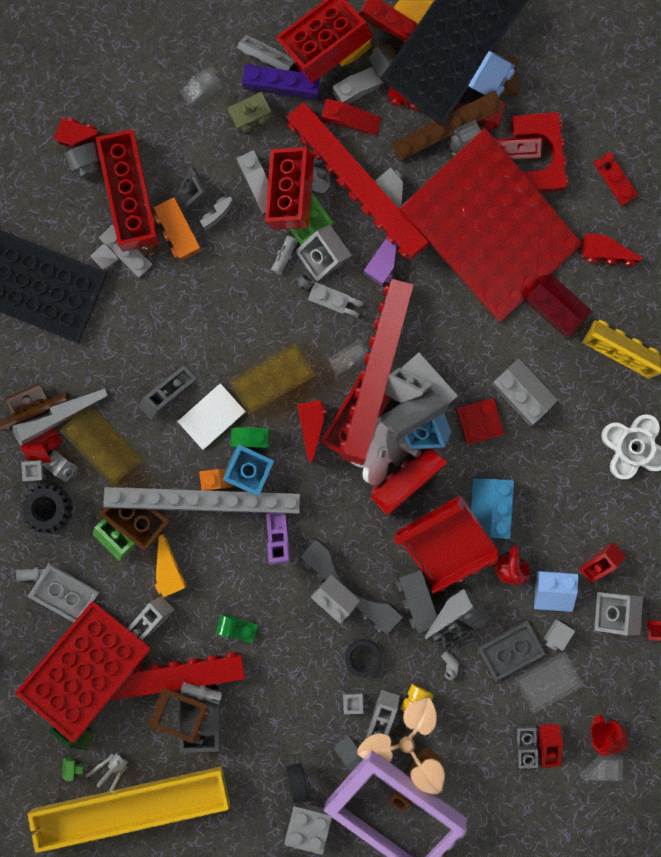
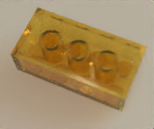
[229,342,316,415]

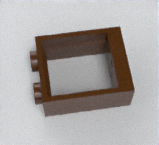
[148,688,210,743]

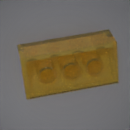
[60,406,144,487]

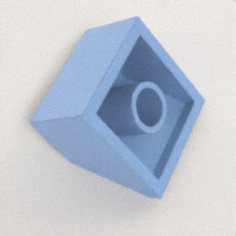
[469,51,515,97]
[534,571,578,612]

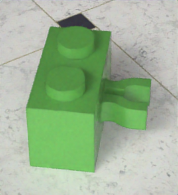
[93,519,135,561]

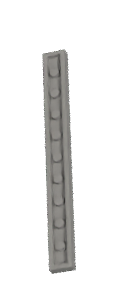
[104,487,300,514]

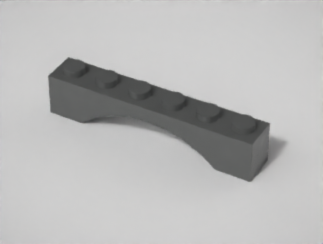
[300,539,402,634]

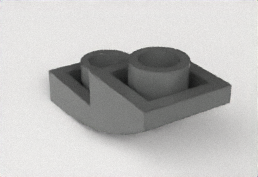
[516,725,538,768]

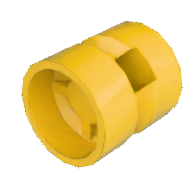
[400,684,434,712]

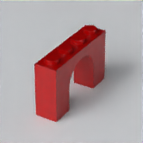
[511,112,568,193]

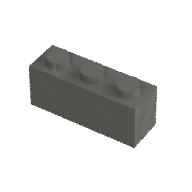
[396,570,437,633]

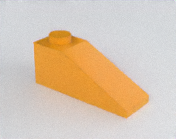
[155,534,187,597]

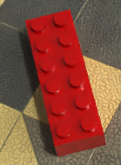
[95,129,160,252]

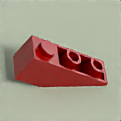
[581,233,642,266]

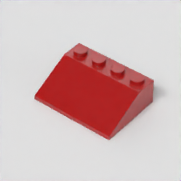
[276,0,373,84]
[370,448,447,515]

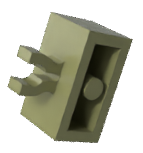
[227,92,272,133]

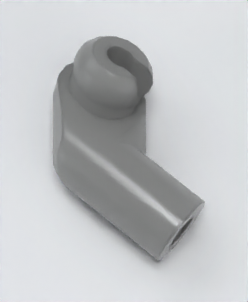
[441,650,459,680]

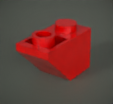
[54,117,100,149]

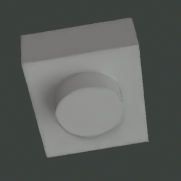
[43,450,78,482]

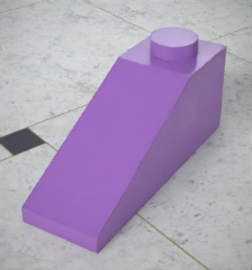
[364,239,397,286]

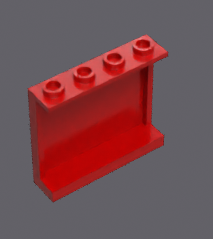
[393,495,500,594]

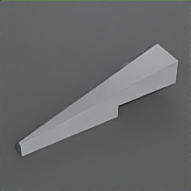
[12,389,108,446]

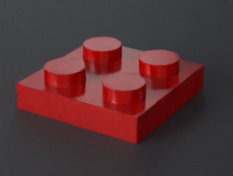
[456,398,504,445]

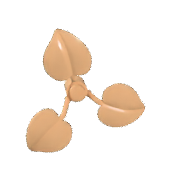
[357,697,445,794]

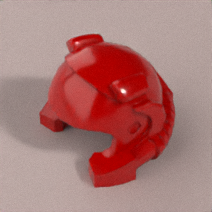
[493,545,531,586]
[591,715,628,756]

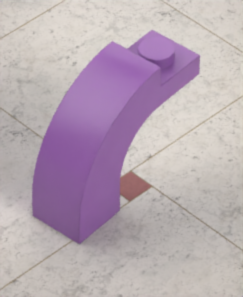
[266,513,290,565]

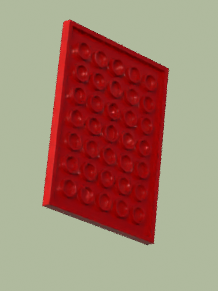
[399,128,582,322]

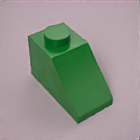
[231,428,270,448]

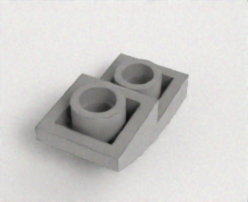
[200,197,233,230]

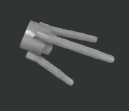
[86,752,128,791]

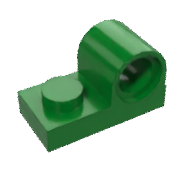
[216,613,258,643]

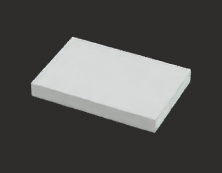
[177,383,246,450]

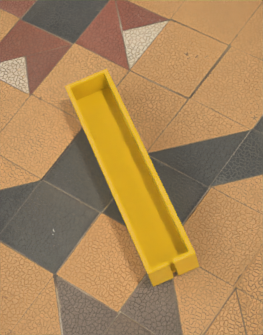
[28,766,230,853]

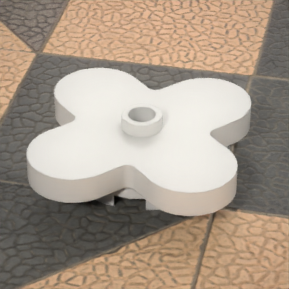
[601,414,661,479]
[351,417,392,485]

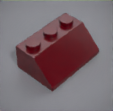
[524,274,592,338]

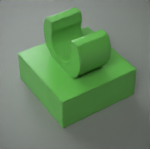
[62,757,83,781]

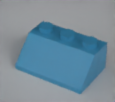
[471,479,514,539]

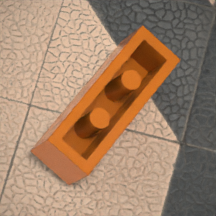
[154,197,201,261]

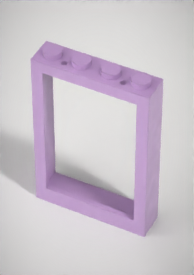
[324,750,467,857]

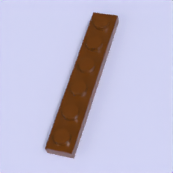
[391,91,503,160]

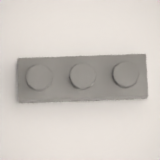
[237,35,295,71]
[99,225,153,278]

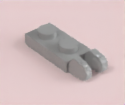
[308,282,364,318]

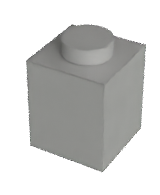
[543,619,575,651]

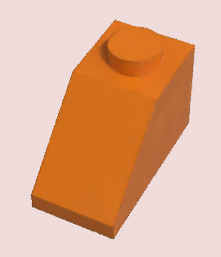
[200,468,236,491]

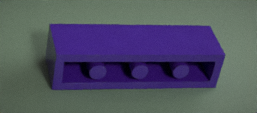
[242,64,321,100]

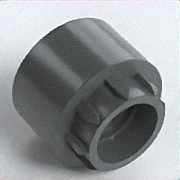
[64,142,101,178]

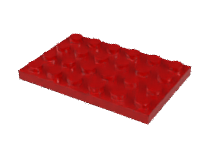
[15,601,152,744]

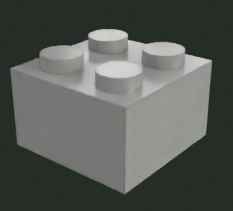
[284,803,332,855]

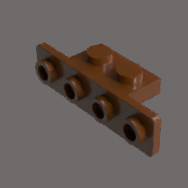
[0,383,68,431]

